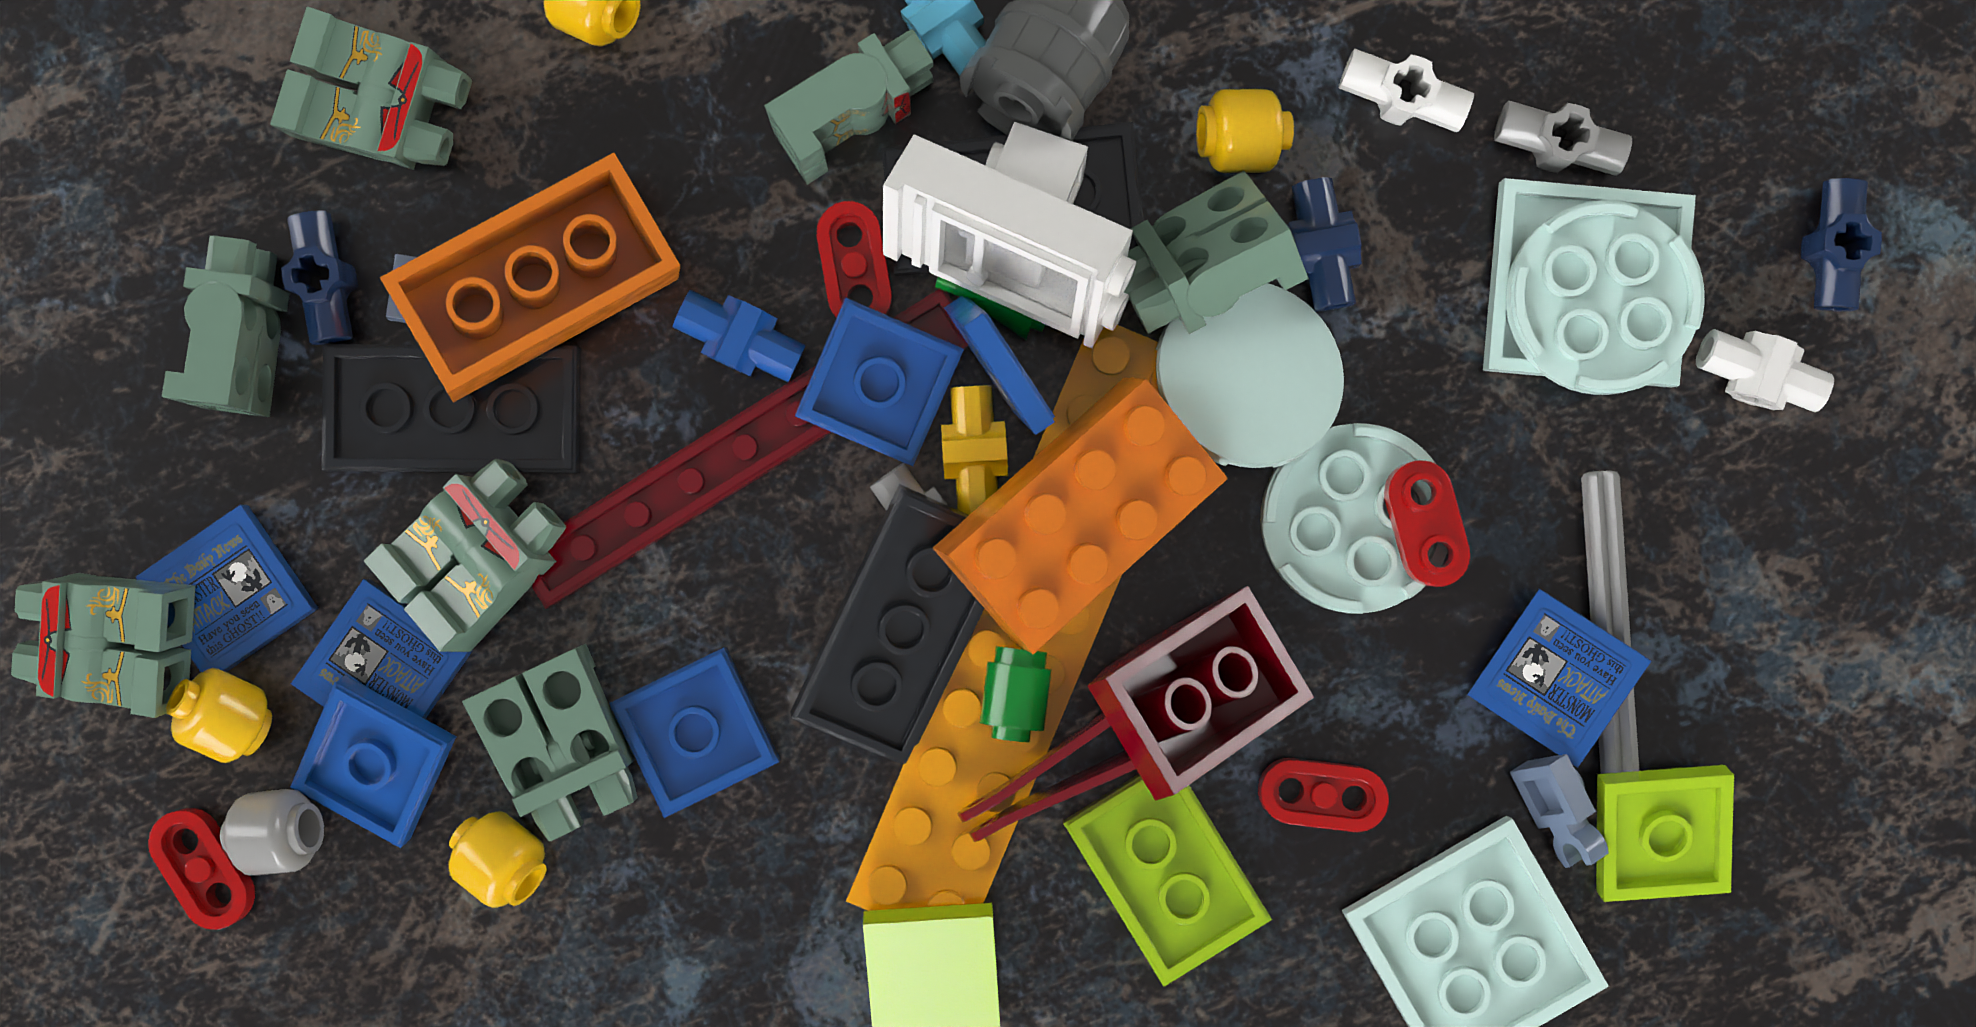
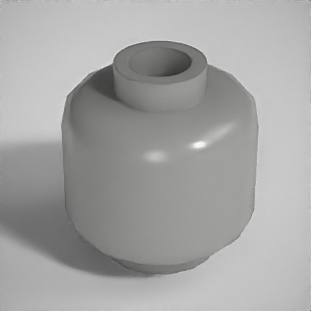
[220,789,324,875]

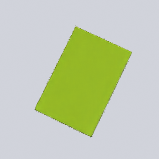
[1063,774,1272,986]

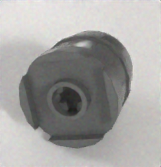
[959,0,1130,141]

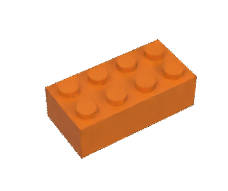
[379,153,680,403]
[933,377,1228,654]

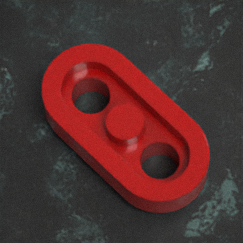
[817,201,893,317]
[1384,460,1470,587]
[1258,758,1389,832]
[148,808,255,930]

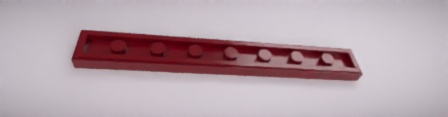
[531,289,969,609]

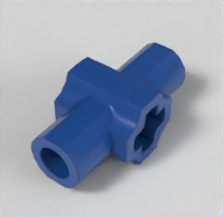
[673,289,806,382]

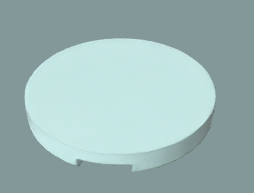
[1506,200,1705,395]
[1156,283,1344,468]
[1260,423,1448,614]

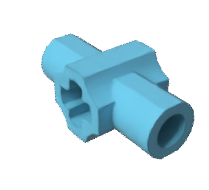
[901,0,986,76]

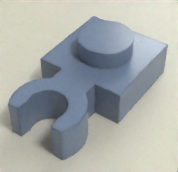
[1510,754,1609,868]

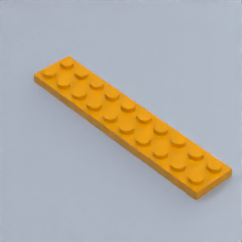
[846,325,1159,911]

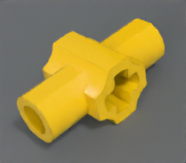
[941,385,1008,515]

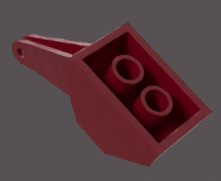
[957,586,1314,842]

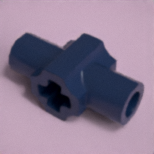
[1287,177,1362,312]
[1801,178,1882,312]
[281,211,358,345]

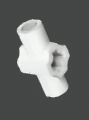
[1339,49,1474,132]
[1696,329,1834,412]

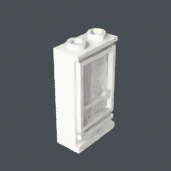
[883,135,1136,348]

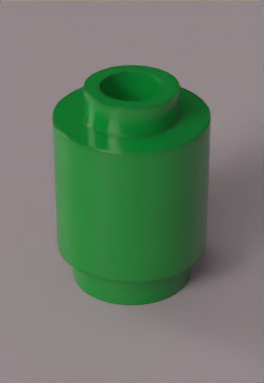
[980,646,1052,743]

